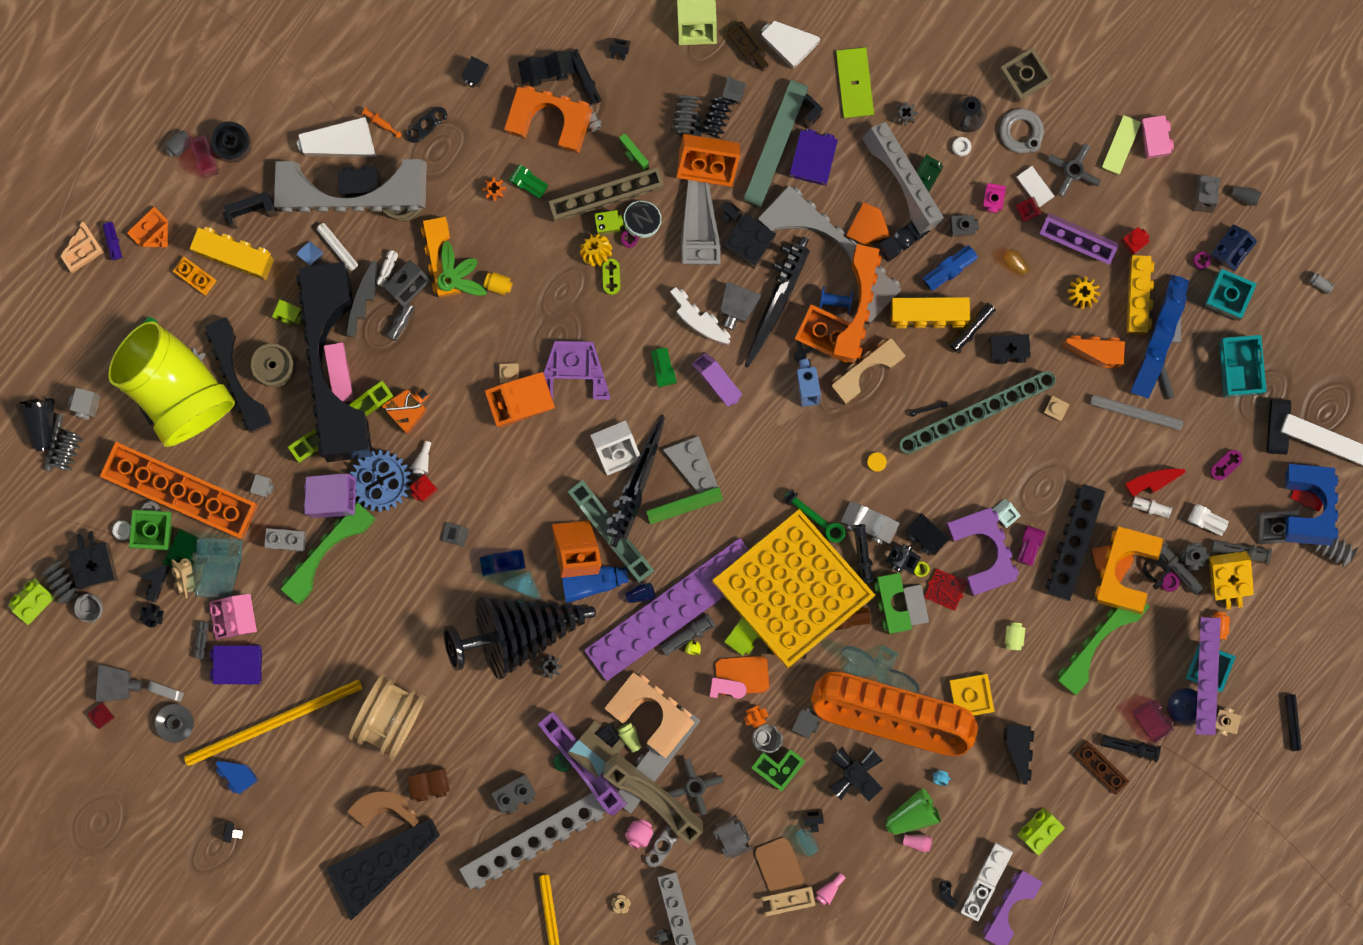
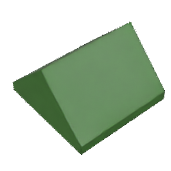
[129,510,172,550]

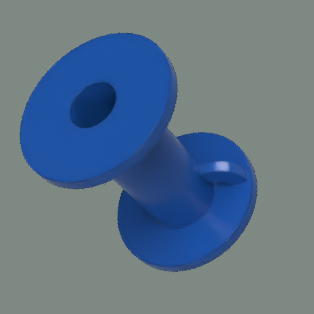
[819,286,853,315]

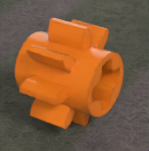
[482,177,507,202]
[743,705,769,728]

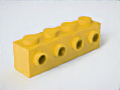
[1126,255,1154,335]

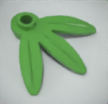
[437,241,487,296]

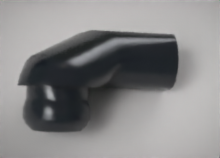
[939,880,958,909]

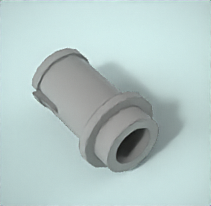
[588,106,602,132]
[1309,272,1335,294]

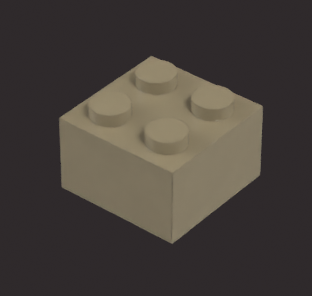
[999,47,1053,103]

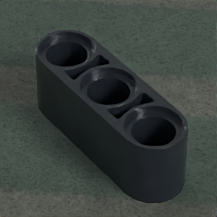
[1266,398,1291,455]

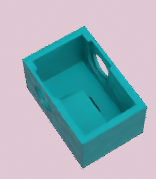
[1218,335,1267,398]

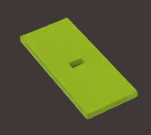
[836,47,874,118]

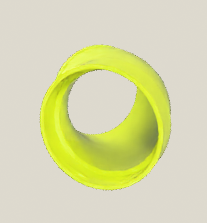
[108,321,235,447]

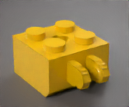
[1209,551,1254,609]

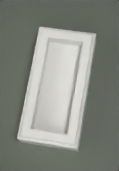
[1016,166,1054,208]

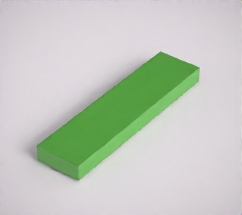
[646,487,723,525]

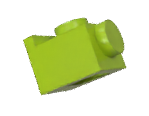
[272,300,303,326]

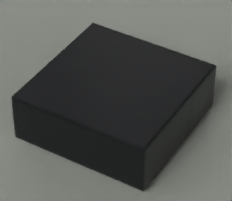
[595,724,621,747]

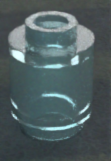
[793,828,820,858]

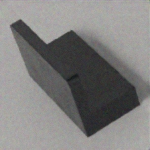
[803,94,824,129]

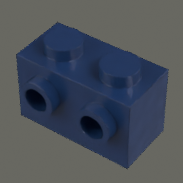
[1211,224,1257,272]

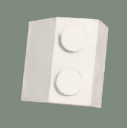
[591,420,640,476]

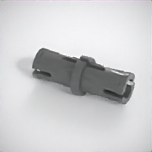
[386,304,415,341]

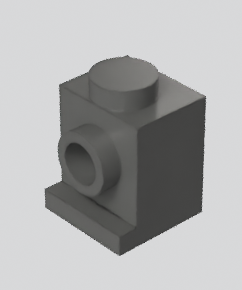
[950,215,979,237]

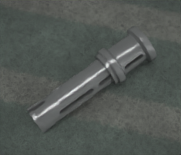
[1212,540,1272,565]
[1159,543,1204,595]
[660,613,717,656]

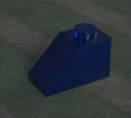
[479,550,526,576]

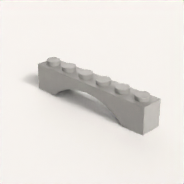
[862,122,944,234]

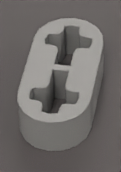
[147,681,184,702]

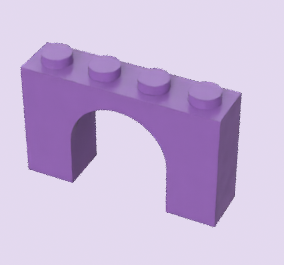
[946,508,1019,596]

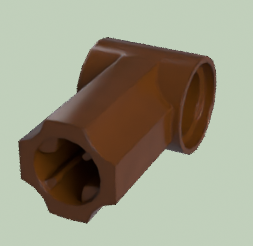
[835,608,871,630]

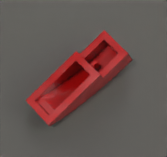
[1123,469,1186,498]

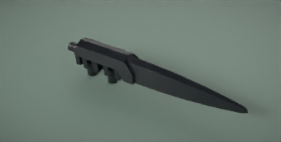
[745,236,810,367]
[606,415,665,548]

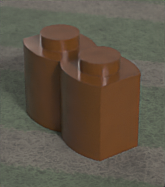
[407,768,451,802]

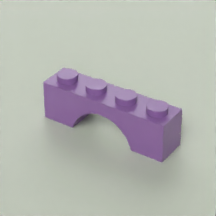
[982,870,1043,945]

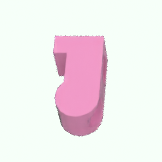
[710,678,746,699]

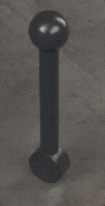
[909,401,948,417]

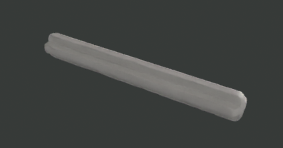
[1090,395,1183,430]

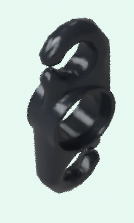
[406,107,448,143]

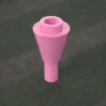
[815,873,845,906]

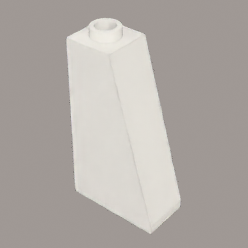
[297,117,376,158]

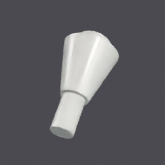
[410,441,431,477]

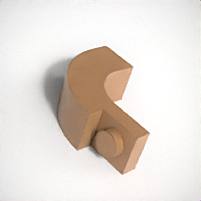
[347,791,419,827]

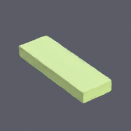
[1102,115,1141,175]

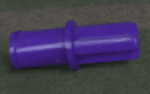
[103,222,123,261]

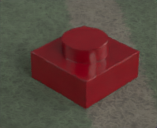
[1016,196,1042,222]
[87,702,115,729]

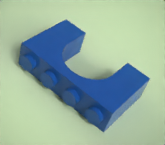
[1285,464,1338,546]

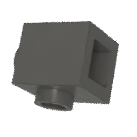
[791,708,820,739]

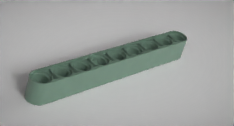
[899,371,1056,455]

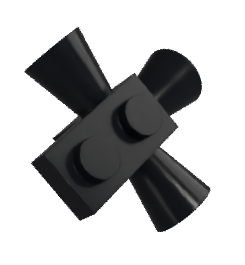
[828,746,883,802]

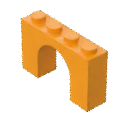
[1095,526,1163,615]

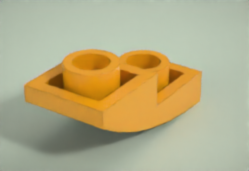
[172,256,217,296]

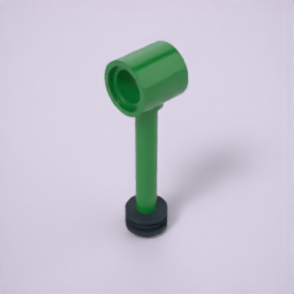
[783,489,845,544]

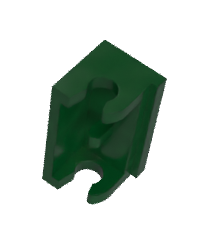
[917,154,944,192]

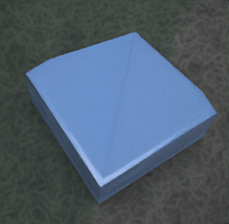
[296,241,324,266]

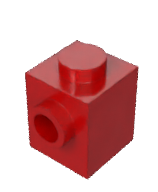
[1121,227,1150,255]
[410,474,438,503]

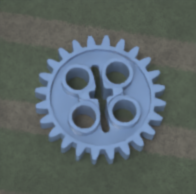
[350,450,412,512]

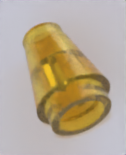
[1002,249,1030,277]

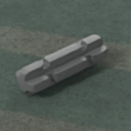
[194,621,209,659]

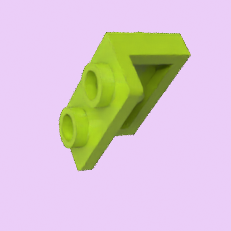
[8,578,55,625]
[1017,808,1065,856]

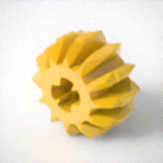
[580,233,612,267]
[1067,276,1100,309]

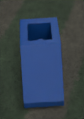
[215,761,259,795]

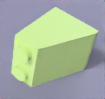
[677,0,717,45]

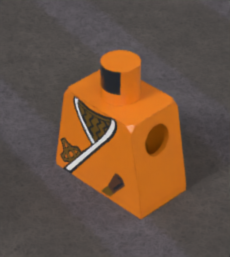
[382,388,429,434]

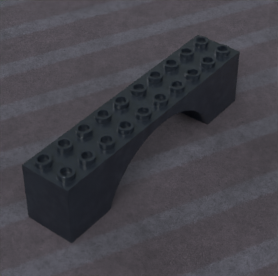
[296,262,373,463]

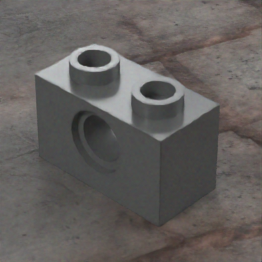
[383,260,431,307]

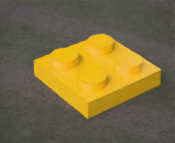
[949,674,995,715]

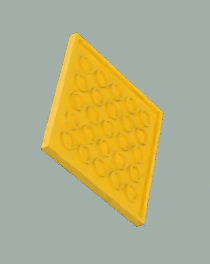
[712,509,875,669]

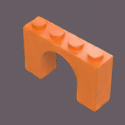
[504,85,593,154]

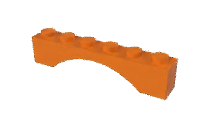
[832,244,882,363]

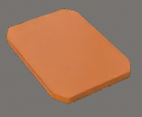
[715,656,769,695]

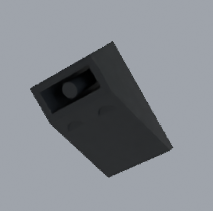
[1003,725,1034,785]

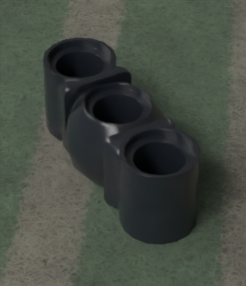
[876,221,930,263]

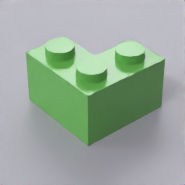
[751,749,805,791]

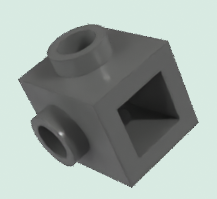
[1180,542,1209,570]

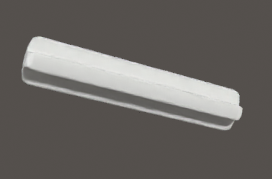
[316,223,358,271]

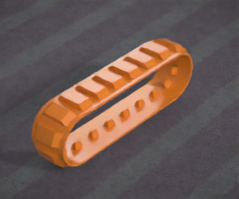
[811,672,978,756]

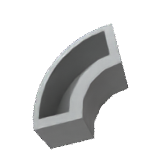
[841,501,900,544]

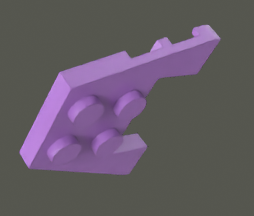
[544,341,610,400]

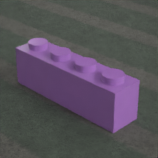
[1040,213,1119,265]

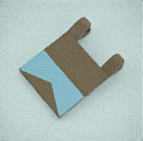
[568,720,625,778]

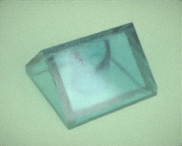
[503,571,542,601]

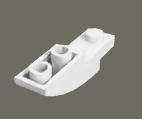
[670,287,731,346]
[961,842,1013,921]

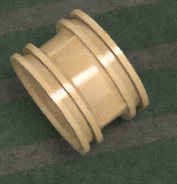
[348,673,426,761]

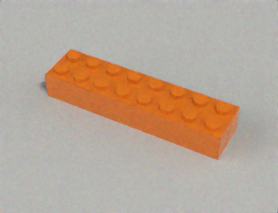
[100,442,259,540]

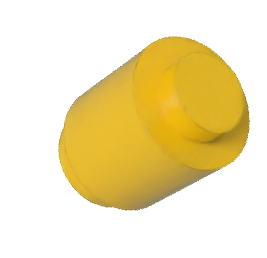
[484,272,513,296]

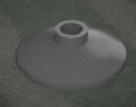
[155,704,194,743]

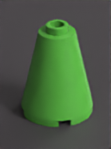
[885,788,941,835]

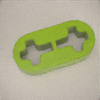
[603,258,620,296]

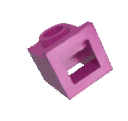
[982,183,1006,213]

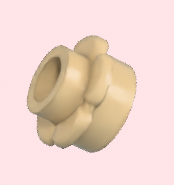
[611,895,630,914]

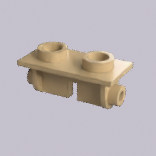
[171,559,195,599]

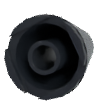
[949,95,987,132]
[16,398,55,452]

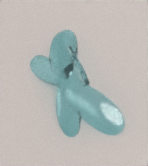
[842,645,919,693]

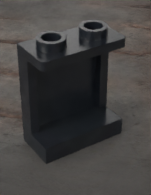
[222,192,278,229]

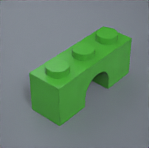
[874,573,912,634]

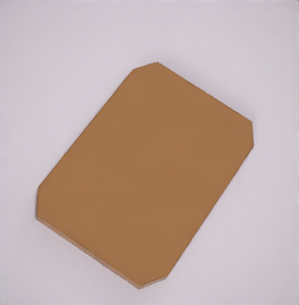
[755,837,804,894]

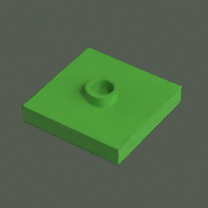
[619,134,649,172]

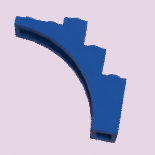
[1131,274,1189,399]

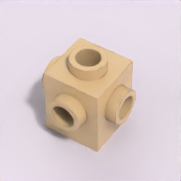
[1216,707,1242,736]

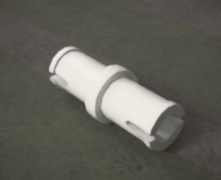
[1132,496,1172,519]

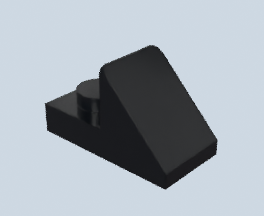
[139,565,170,603]

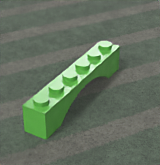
[281,503,376,605]
[1057,604,1150,695]

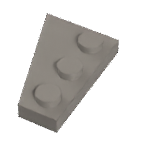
[663,436,718,493]

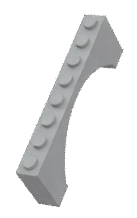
[274,159,427,213]
[758,185,901,325]

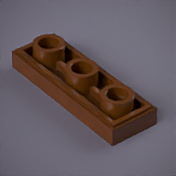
[1073,741,1129,795]

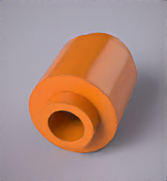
[1211,612,1230,640]

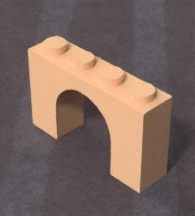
[604,672,695,758]

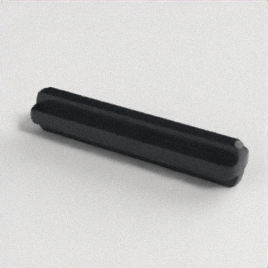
[1285,694,1302,751]

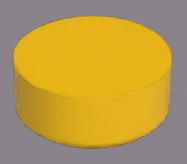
[867,452,887,472]

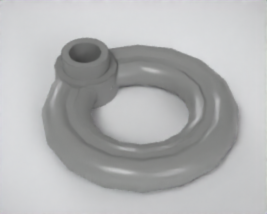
[999,108,1044,153]

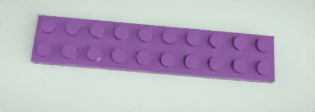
[584,538,749,681]

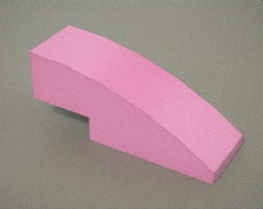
[324,342,354,403]

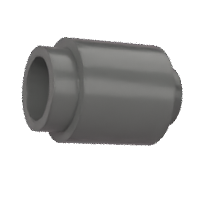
[165,130,193,157]

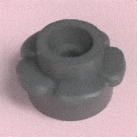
[654,929,673,944]

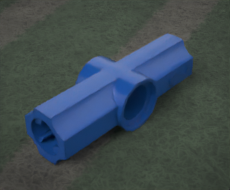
[922,245,978,292]

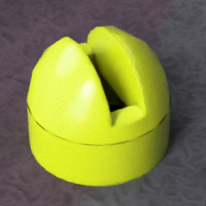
[914,561,930,577]
[685,640,701,655]

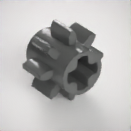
[894,101,918,126]
[539,655,563,679]

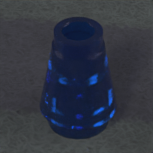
[626,582,655,604]

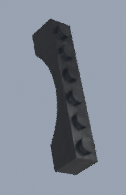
[204,317,273,433]

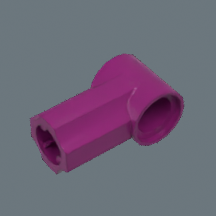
[1017,525,1046,566]

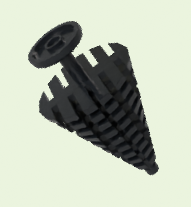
[443,597,596,680]

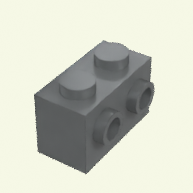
[491,774,537,815]

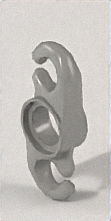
[645,825,678,867]

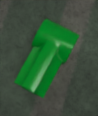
[508,164,549,199]
[651,347,677,388]

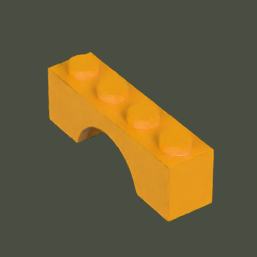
[421,216,462,298]

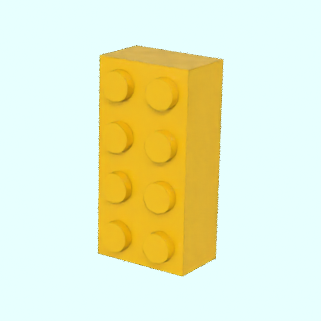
[190,226,274,281]
[890,297,970,329]

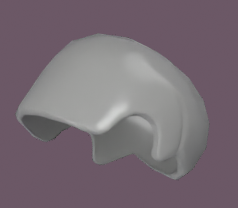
[74,594,103,623]
[752,724,783,753]

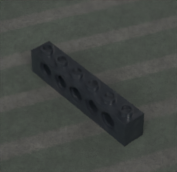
[1045,484,1106,601]

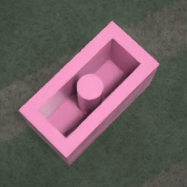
[1141,115,1174,159]

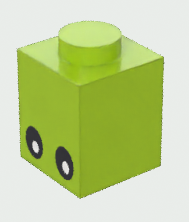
[595,210,623,235]

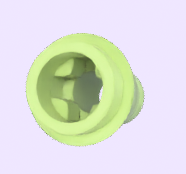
[617,722,642,752]

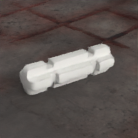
[376,250,398,287]

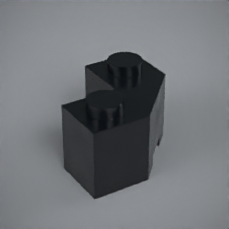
[517,51,575,87]

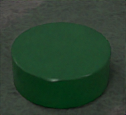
[553,753,572,772]

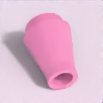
[903,834,932,853]

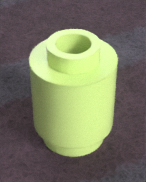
[1004,622,1026,651]

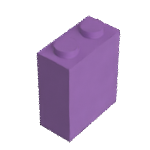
[303,473,356,518]

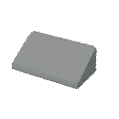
[903,585,929,626]

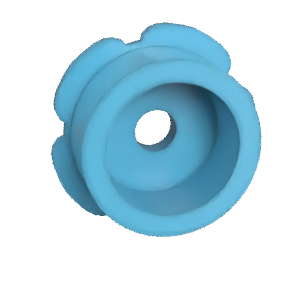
[932,770,951,786]

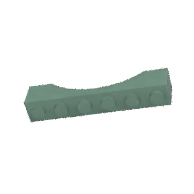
[568,480,654,583]

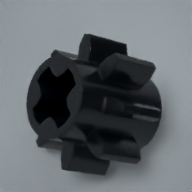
[139,604,164,628]

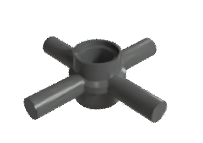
[1047,143,1101,197]
[667,758,724,816]

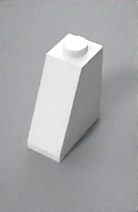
[761,21,820,69]

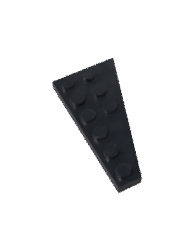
[326,818,440,921]

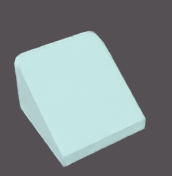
[992,499,1021,528]

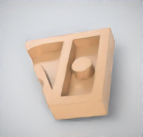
[61,221,104,273]

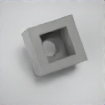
[250,474,274,498]

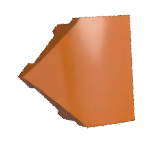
[846,202,891,246]
[127,206,168,247]
[1091,545,1134,583]

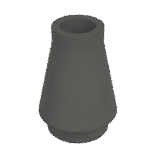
[1231,186,1261,207]

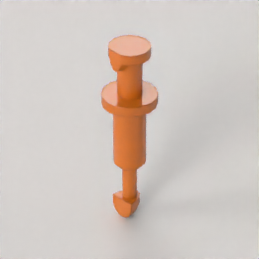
[361,107,401,138]

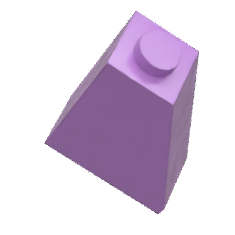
[691,352,742,407]

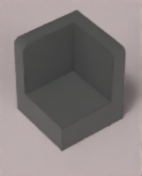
[722,75,746,105]

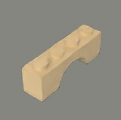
[831,338,905,405]

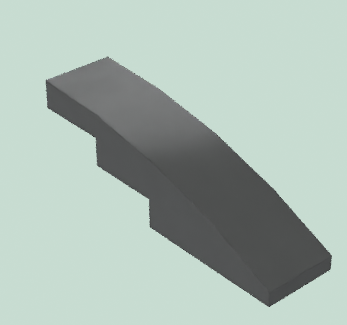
[347,261,378,338]

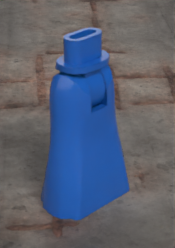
[562,566,629,603]

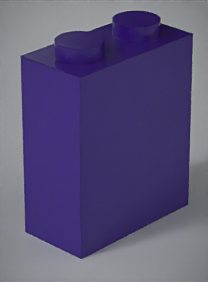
[789,129,838,186]
[210,646,262,685]

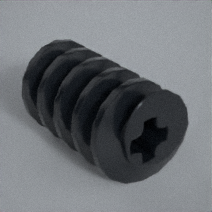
[701,96,735,139]

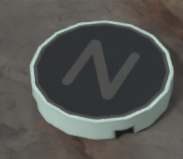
[623,201,661,238]

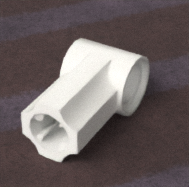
[1187,504,1229,536]

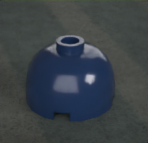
[1167,688,1197,726]

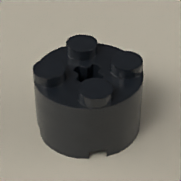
[211,121,252,163]

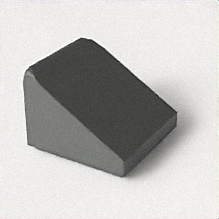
[441,522,469,547]

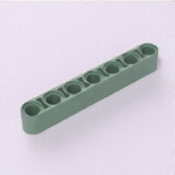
[743,79,809,207]

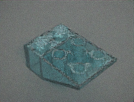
[195,538,242,598]

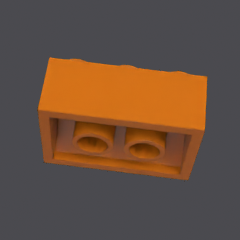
[676,134,741,187]
[795,305,851,363]

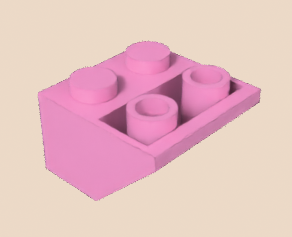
[209,594,257,640]

